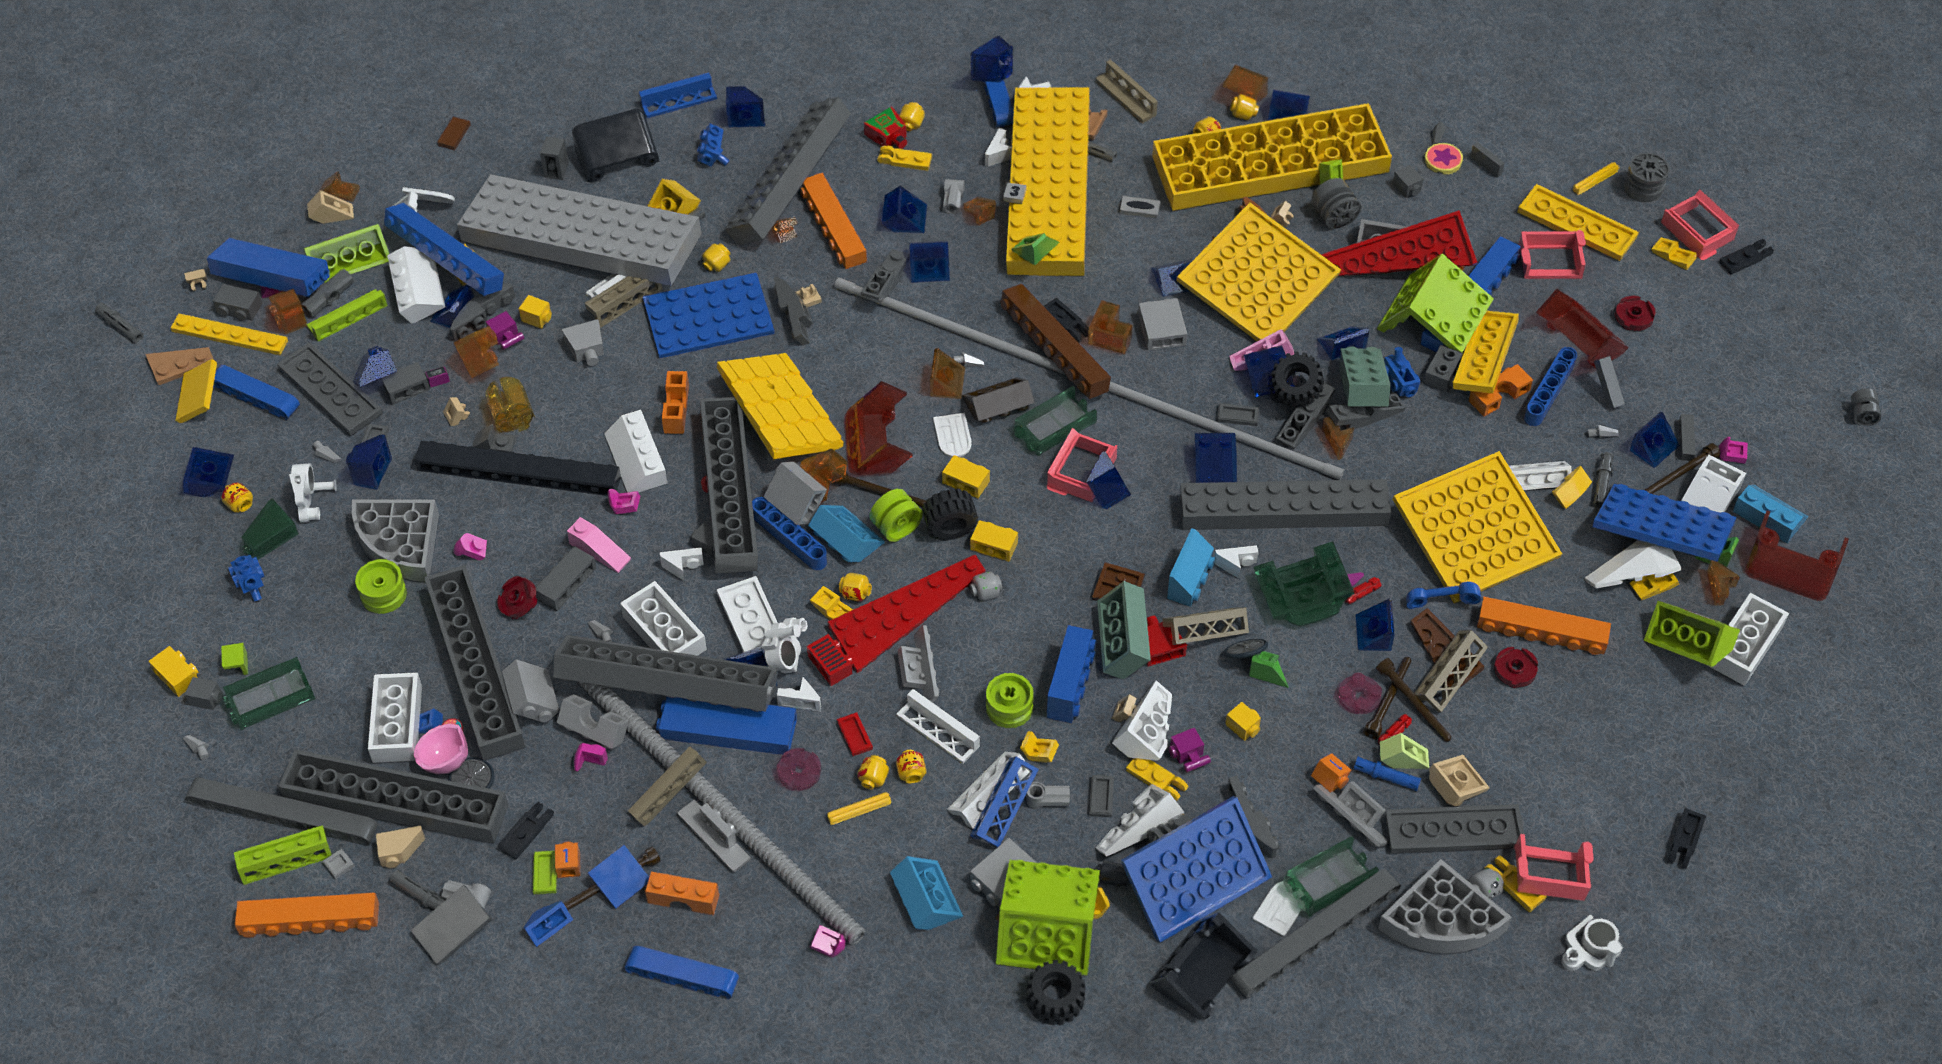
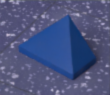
[524,901,573,947]

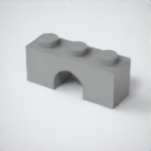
[557,694,629,749]

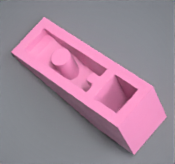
[1229,329,1294,371]
[567,517,631,573]

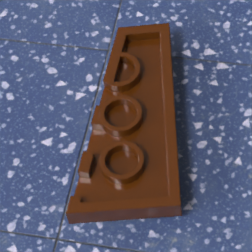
[1411,608,1484,688]

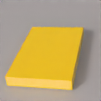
[175,359,217,423]

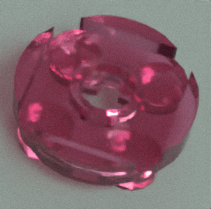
[1338,672,1382,714]
[777,748,821,791]

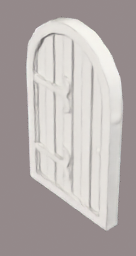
[402,187,455,203]
[933,413,972,457]
[1252,881,1306,937]

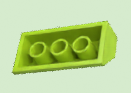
[303,224,389,282]
[1644,601,1740,667]

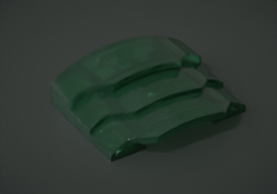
[1253,541,1355,627]

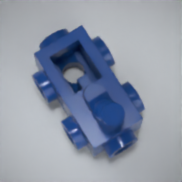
[697,124,730,167]
[1384,347,1420,397]
[228,555,265,601]

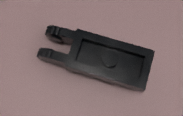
[1719,239,1774,275]
[1044,298,1091,343]
[498,802,554,860]
[1668,808,1706,869]

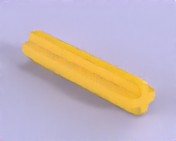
[1573,162,1619,195]
[827,792,891,825]

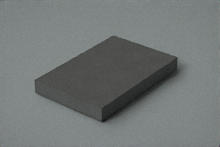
[411,885,492,965]

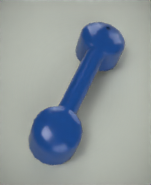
[1406,581,1482,609]

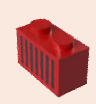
[807,634,853,686]

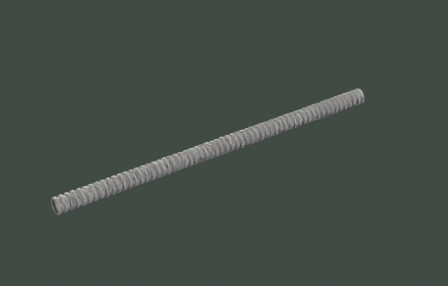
[579,682,865,945]

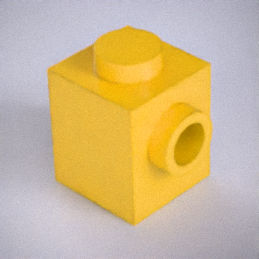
[519,295,552,329]
[1225,702,1261,741]

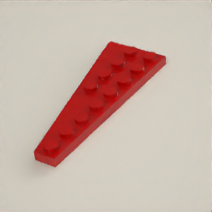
[1321,210,1478,276]
[828,554,986,673]

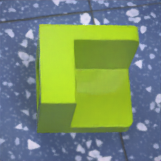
[221,643,248,675]

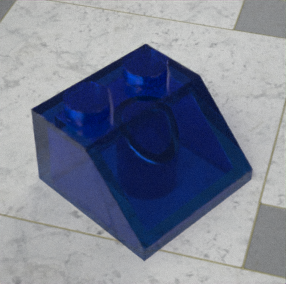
[971,35,1013,82]
[726,86,765,128]
[1267,90,1311,121]
[881,185,927,234]
[909,240,950,283]
[1243,345,1294,397]
[353,346,397,387]
[346,434,392,490]
[183,447,234,497]

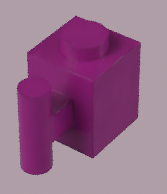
[486,311,525,350]
[1168,728,1211,772]

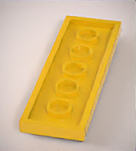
[1517,184,1639,261]
[1453,311,1519,393]

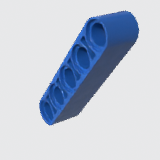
[978,56,1014,127]
[1524,347,1577,426]
[213,365,300,420]
[752,497,827,570]
[624,946,739,999]

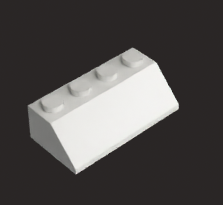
[387,247,445,323]
[605,410,667,492]

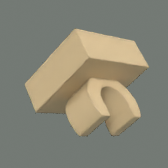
[1270,201,1294,227]
[184,269,208,291]
[796,284,822,307]
[443,397,470,426]
[1112,694,1137,722]

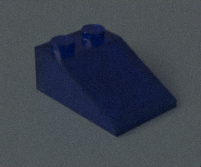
[1193,433,1237,483]

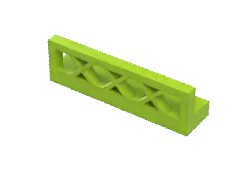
[307,289,387,342]
[234,825,332,885]

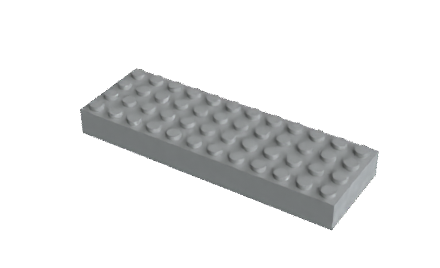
[457,174,702,286]

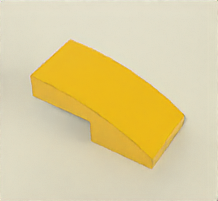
[1651,237,1697,270]
[1552,466,1592,509]
[1630,573,1679,600]
[810,586,853,620]

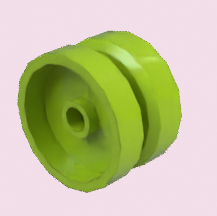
[869,489,923,542]
[355,559,407,614]
[986,673,1034,728]

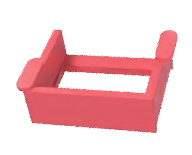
[1661,190,1739,260]
[1519,230,1586,279]
[1047,428,1117,502]
[1513,834,1593,901]

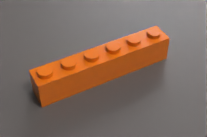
[800,173,867,269]
[1477,597,1611,655]
[235,893,379,938]

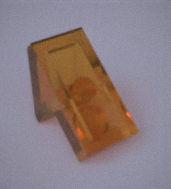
[319,171,360,202]
[963,197,996,226]
[771,217,798,244]
[1322,417,1354,460]
[1707,560,1740,605]

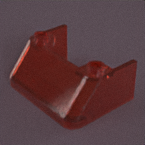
[1536,288,1629,368]
[845,381,913,476]
[1745,510,1849,601]

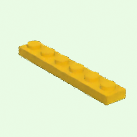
[171,314,288,355]

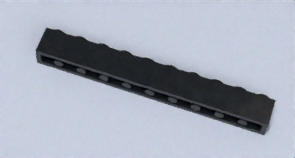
[414,441,621,496]

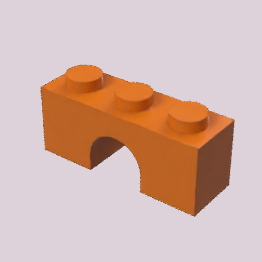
[1469,364,1533,417]
[662,371,689,434]
[645,872,719,915]

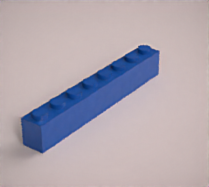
[384,203,504,296]
[1421,236,1521,353]

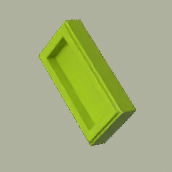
[533,851,557,895]

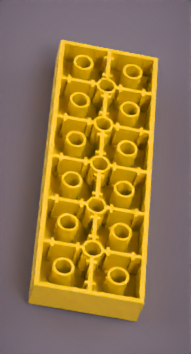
[1006,87,1090,276]
[1152,103,1392,211]

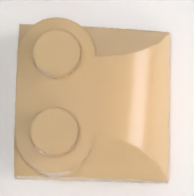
[1429,755,1490,806]

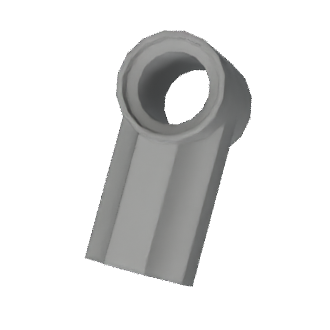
[943,179,965,214]
[1026,782,1070,809]
[442,880,491,908]

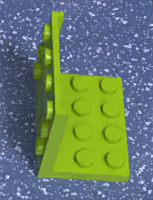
[1377,254,1494,353]
[996,859,1100,975]

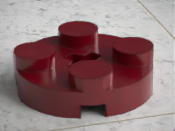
[1615,296,1656,331]
[497,576,537,619]
[1494,647,1538,688]

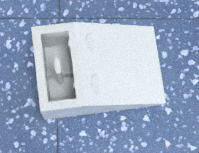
[1681,455,1746,512]

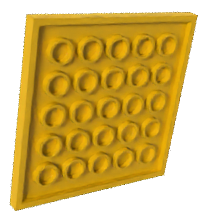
[1176,203,1341,342]
[1392,451,1562,603]

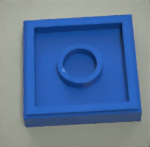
[588,845,649,909]

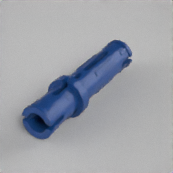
[1353,756,1421,792]

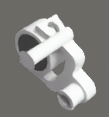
[289,463,337,523]
[761,617,807,673]
[1561,914,1623,971]

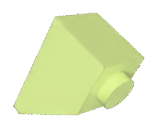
[1380,733,1429,769]

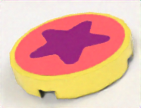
[1425,143,1463,174]

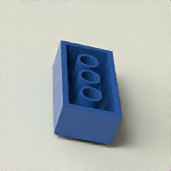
[1047,625,1096,723]

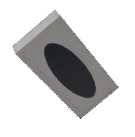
[1120,196,1160,219]

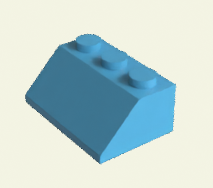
[1733,485,1808,543]
[808,505,885,563]
[1167,528,1216,607]
[890,856,963,930]

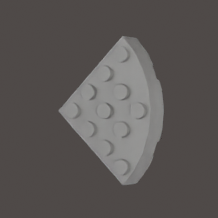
[351,500,439,582]
[1378,859,1512,954]

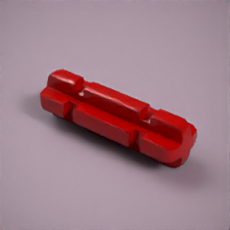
[1343,577,1382,604]
[1378,714,1412,745]

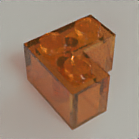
[268,289,307,334]
[1088,300,1133,354]
[454,326,499,378]
[800,448,848,503]

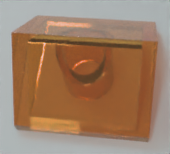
[1222,64,1268,100]
[930,348,965,399]

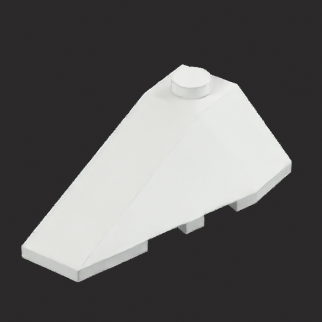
[1585,540,1681,588]
[1112,681,1172,761]
[1096,784,1185,856]

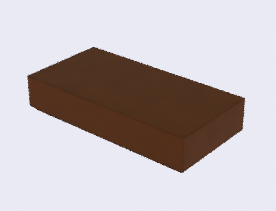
[437,117,471,150]

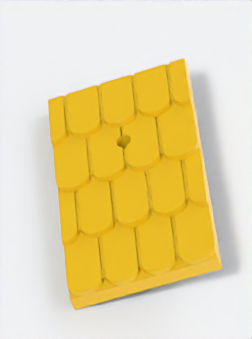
[717,353,844,459]

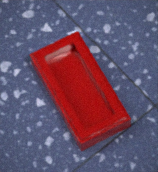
[837,712,873,756]

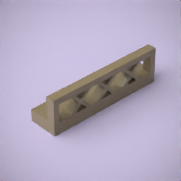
[1096,59,1158,124]
[585,276,662,328]
[1163,607,1249,644]
[1414,630,1488,712]
[628,746,707,827]

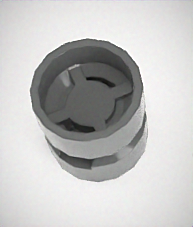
[1851,388,1882,426]

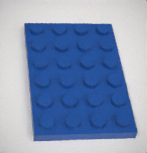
[643,272,775,359]
[1593,484,1736,562]
[1120,796,1272,942]

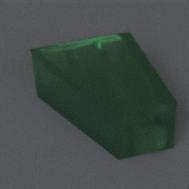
[241,498,299,560]

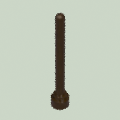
[1644,443,1720,494]
[832,468,926,508]
[1363,657,1411,740]
[1376,658,1452,742]
[563,846,661,910]

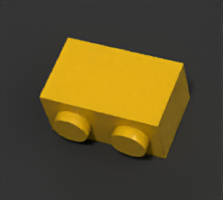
[942,455,990,499]
[970,520,1018,562]
[148,646,199,697]

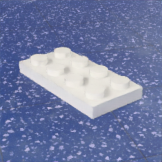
[717,576,783,659]

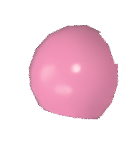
[414,724,468,775]

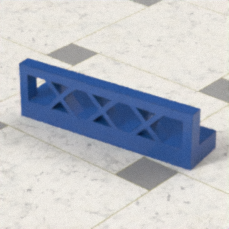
[639,73,717,118]
[970,756,1039,848]

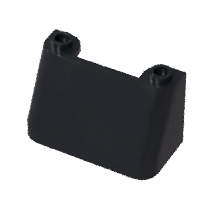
[572,109,660,182]
[1149,912,1258,1020]

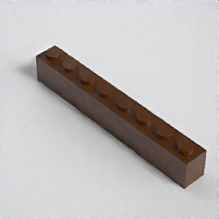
[1000,283,1111,399]

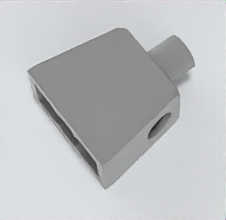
[562,319,604,366]

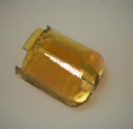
[485,376,535,433]

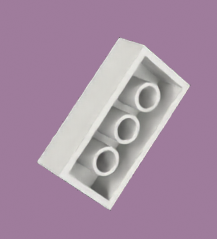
[620,581,707,656]
[1707,593,1789,686]
[368,673,422,763]

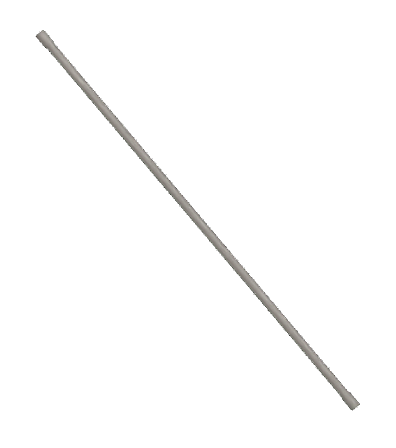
[835,278,1345,480]

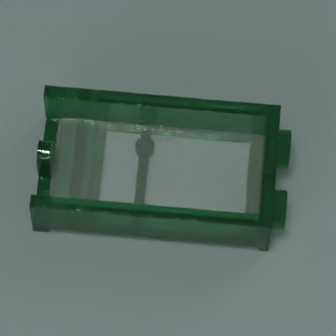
[1014,386,1097,456]
[222,657,315,730]
[1283,836,1379,917]

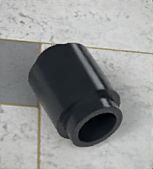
[1097,860,1128,887]

